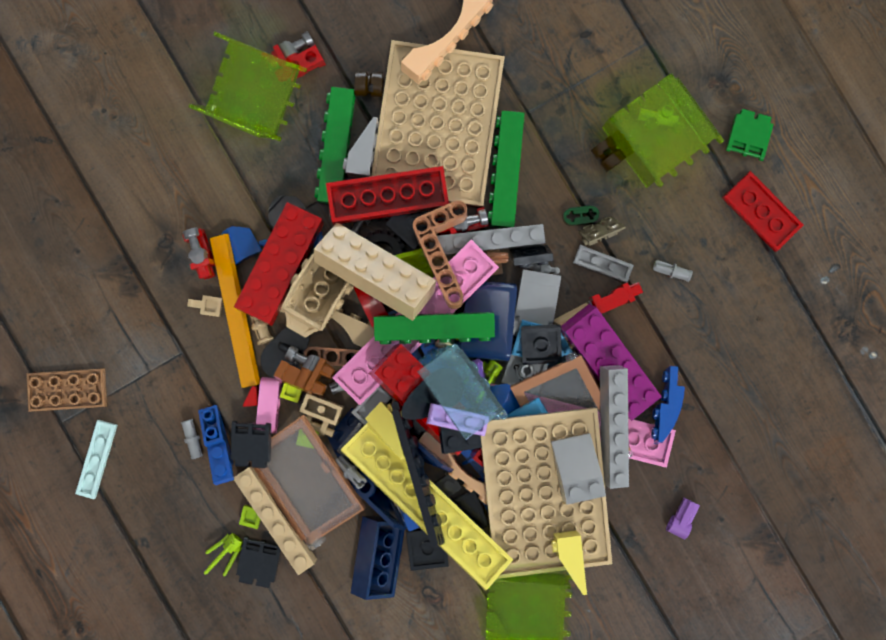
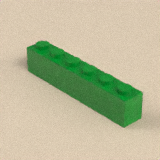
[315,87,356,205]
[488,111,525,228]
[374,312,495,344]

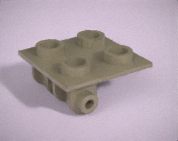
[578,217,626,246]

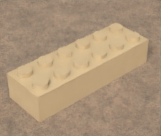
[314,223,437,321]

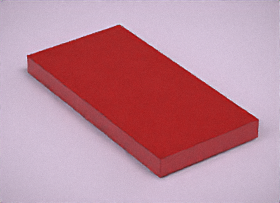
[722,171,804,252]

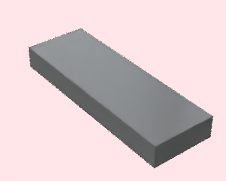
[573,245,634,283]

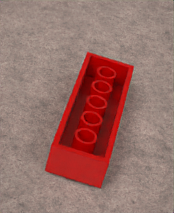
[326,166,449,225]
[234,202,324,326]
[368,344,466,456]

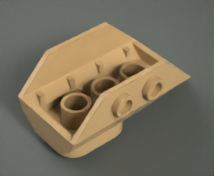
[281,253,354,338]

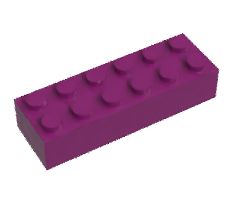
[561,304,662,421]

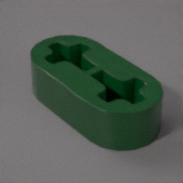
[562,206,600,226]

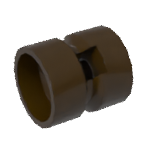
[355,71,383,97]
[591,136,627,172]

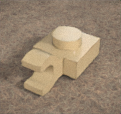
[187,295,223,317]

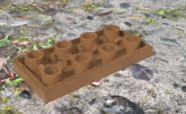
[26,368,107,412]

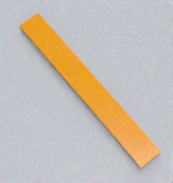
[210,234,260,388]

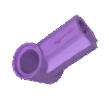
[666,498,700,540]

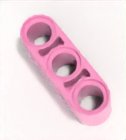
[256,377,282,434]

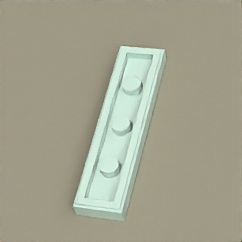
[75,420,117,499]

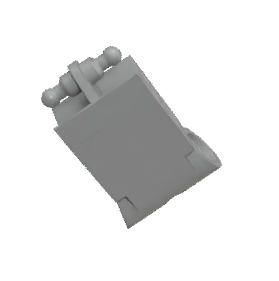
[513,263,561,337]

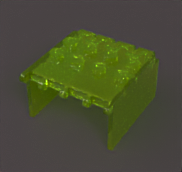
[189,31,307,142]
[602,73,724,188]
[485,573,573,640]

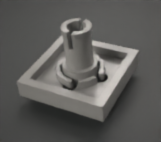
[501,351,548,395]

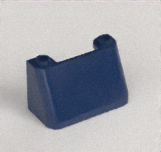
[454,281,517,361]

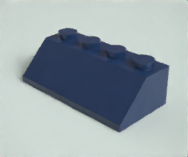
[351,516,406,600]

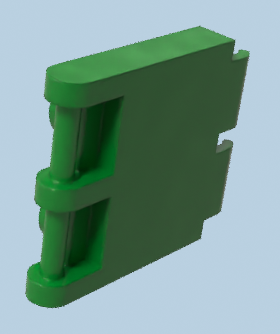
[725,109,774,161]

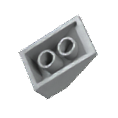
[343,117,379,179]
[551,433,606,505]

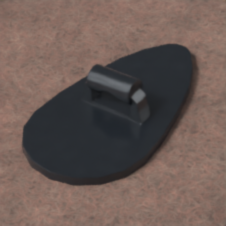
[261,327,311,378]
[401,368,464,420]

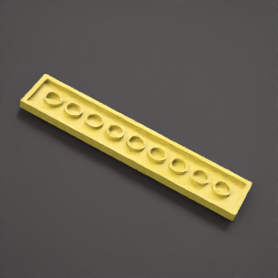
[341,423,513,591]

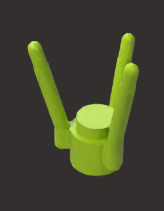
[464,360,503,402]
[204,533,243,576]

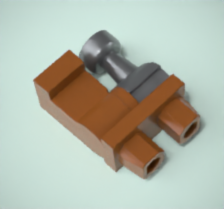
[273,346,335,396]

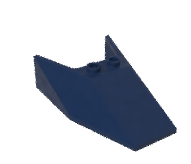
[327,408,454,531]

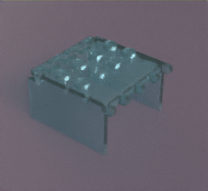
[417,344,507,440]

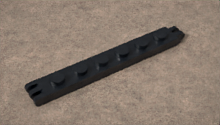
[392,401,445,547]

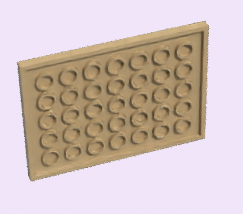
[371,40,505,207]
[480,407,612,579]

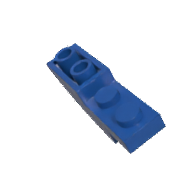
[651,366,685,444]
[198,405,234,485]

